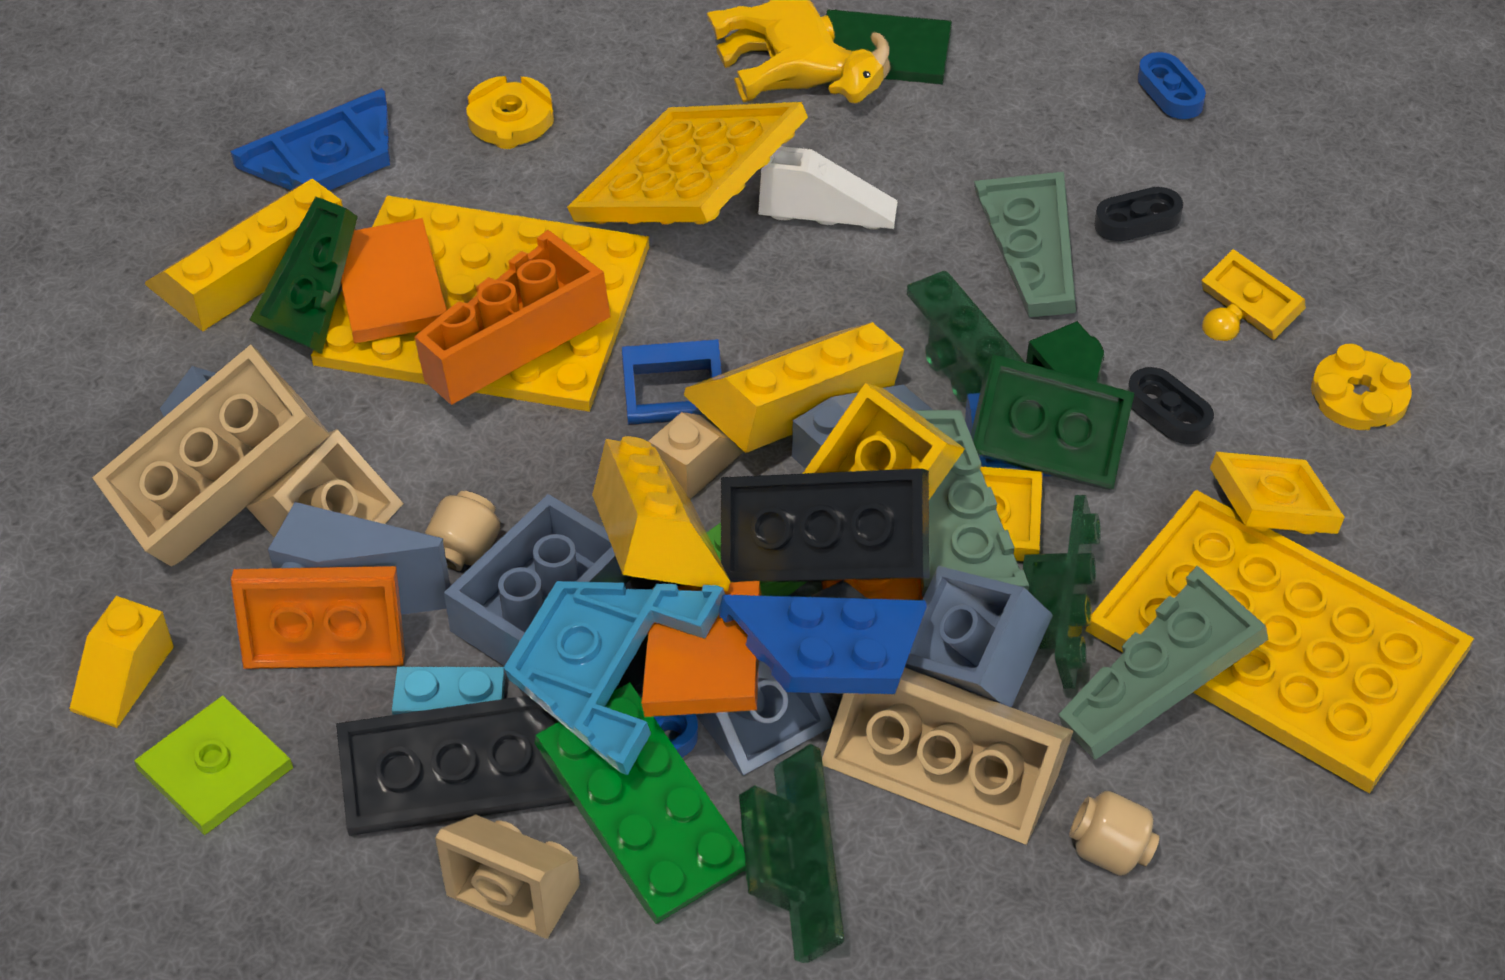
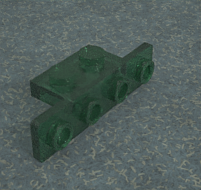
[907,271,1026,402]
[1022,495,1101,689]
[739,744,844,963]

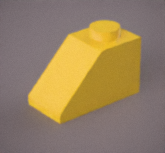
[70,596,174,728]

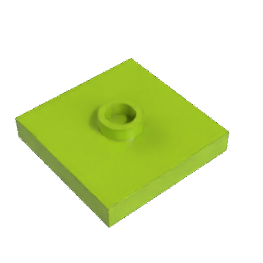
[134,695,293,836]

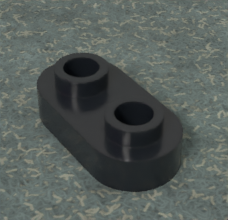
[1094,187,1183,241]
[1127,367,1214,444]

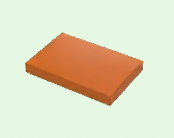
[341,218,447,344]
[231,566,405,669]
[642,581,762,717]

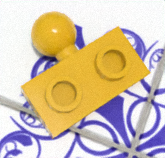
[1201,249,1306,341]

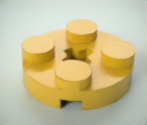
[466,76,554,149]
[1311,344,1412,430]

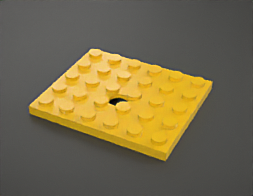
[311,195,649,412]

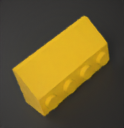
[145,178,343,332]
[684,322,904,453]
[592,436,730,591]

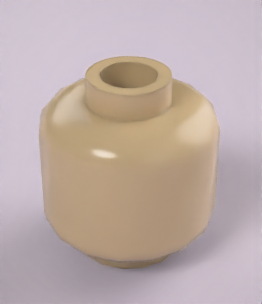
[425,491,500,571]
[1069,791,1159,876]

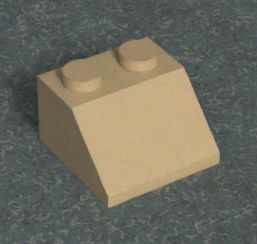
[247,429,404,538]
[435,815,580,939]

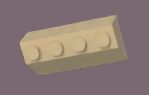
[92,344,331,567]
[821,668,1073,845]

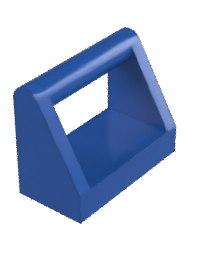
[622,339,722,425]

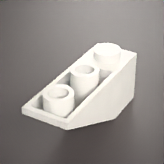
[758,146,897,229]

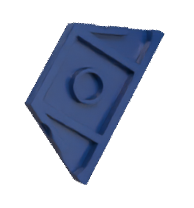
[231,88,390,191]
[719,595,927,694]

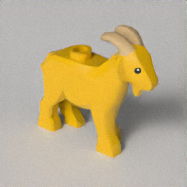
[707,0,890,103]

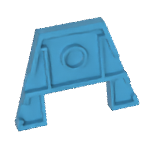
[504,581,725,775]

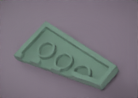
[974,172,1076,318]
[914,410,1029,597]
[1059,566,1268,760]

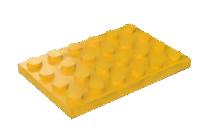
[1086,490,1474,794]

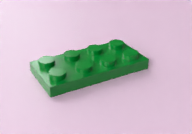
[535,683,753,924]

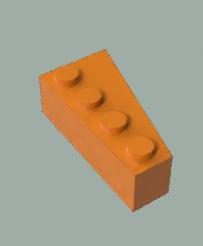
[414,230,610,405]

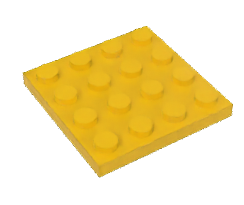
[567,102,808,225]

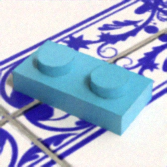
[392,667,506,715]

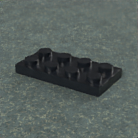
[721,468,930,583]
[336,695,573,836]

